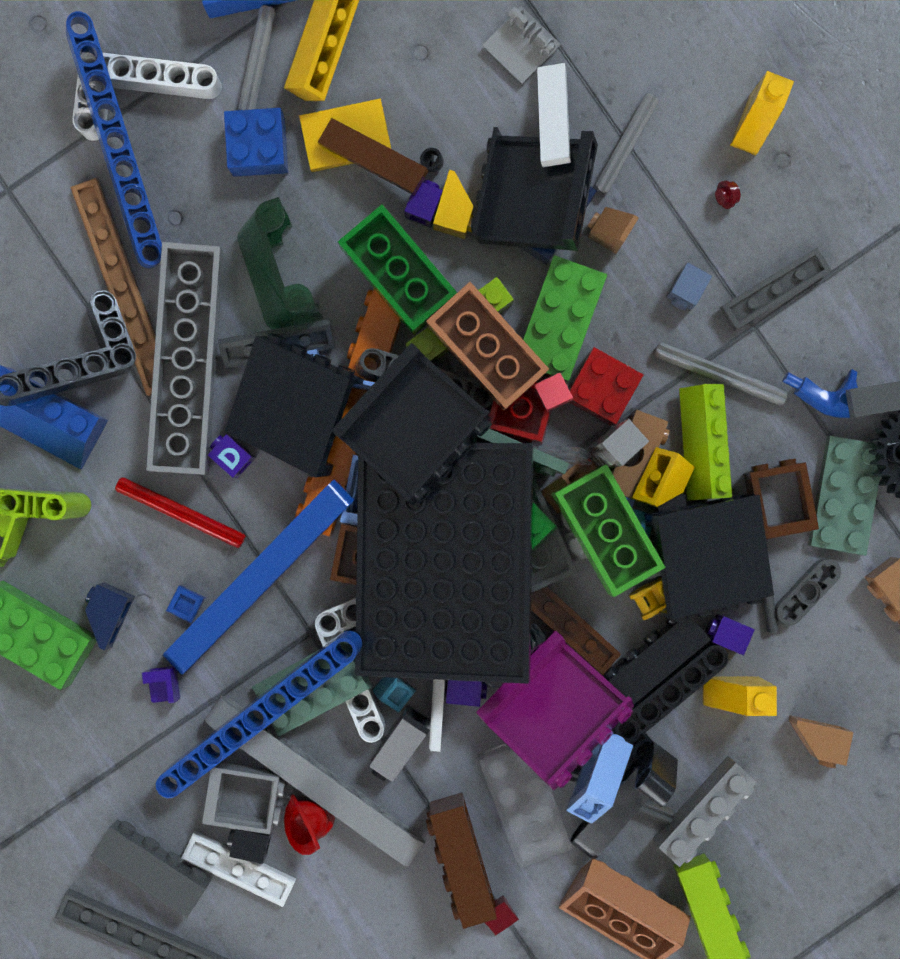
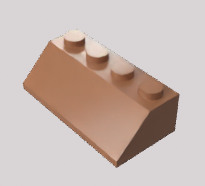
[559,858,691,959]

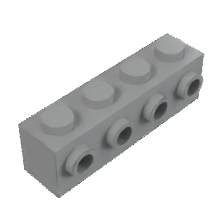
[653,756,757,867]

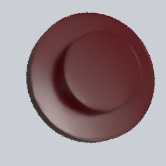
[715,180,741,209]

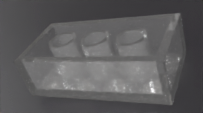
[478,744,573,869]

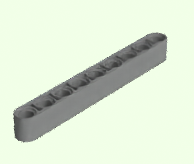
[205,696,426,866]

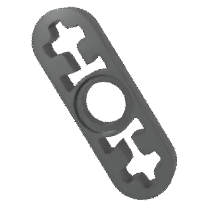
[775,559,841,625]

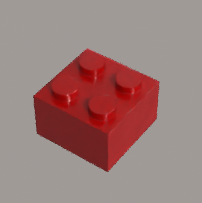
[568,347,644,426]
[489,382,552,448]

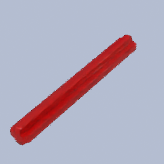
[115,477,246,548]

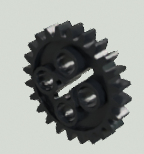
[869,410,900,498]

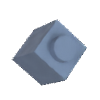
[666,262,712,310]

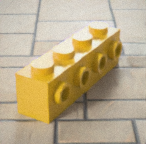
[284,0,359,101]

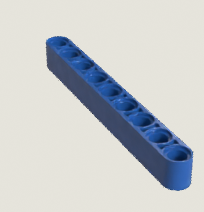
[65,11,162,268]
[162,479,355,675]
[156,631,362,798]

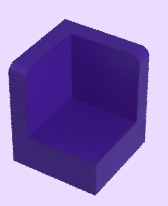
[142,666,180,703]

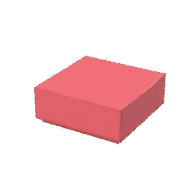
[534,373,573,412]

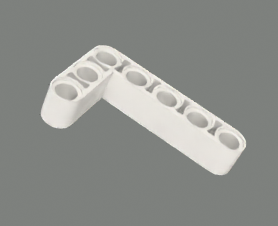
[72,52,222,141]
[315,597,385,743]

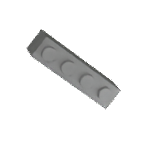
[588,419,649,469]

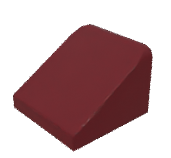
[485,895,519,935]

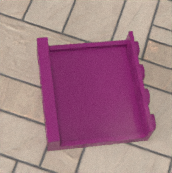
[476,631,634,791]

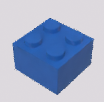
[224,108,288,177]

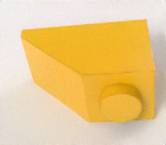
[433,170,474,239]
[632,447,695,507]

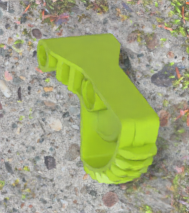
[0,488,91,567]

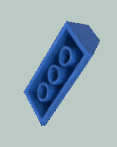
[0,365,108,469]

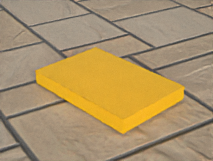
[299,98,391,172]

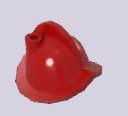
[284,794,335,855]

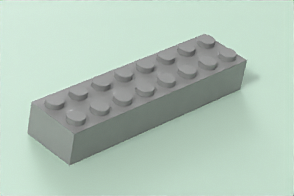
[146,242,224,475]

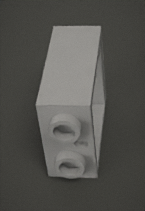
[202,762,286,834]

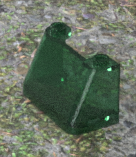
[237,197,323,329]

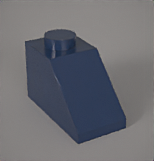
[85,583,135,650]

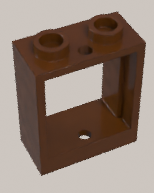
[743,458,819,539]

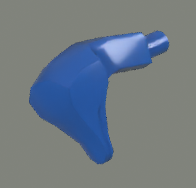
[782,369,858,418]

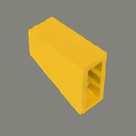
[730,71,794,155]
[703,676,777,716]

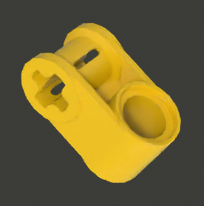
[629,577,666,620]

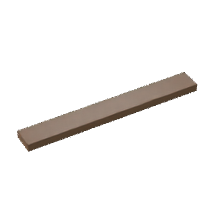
[70,178,156,396]

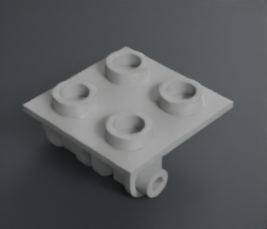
[482,6,561,84]

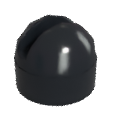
[420,148,444,172]

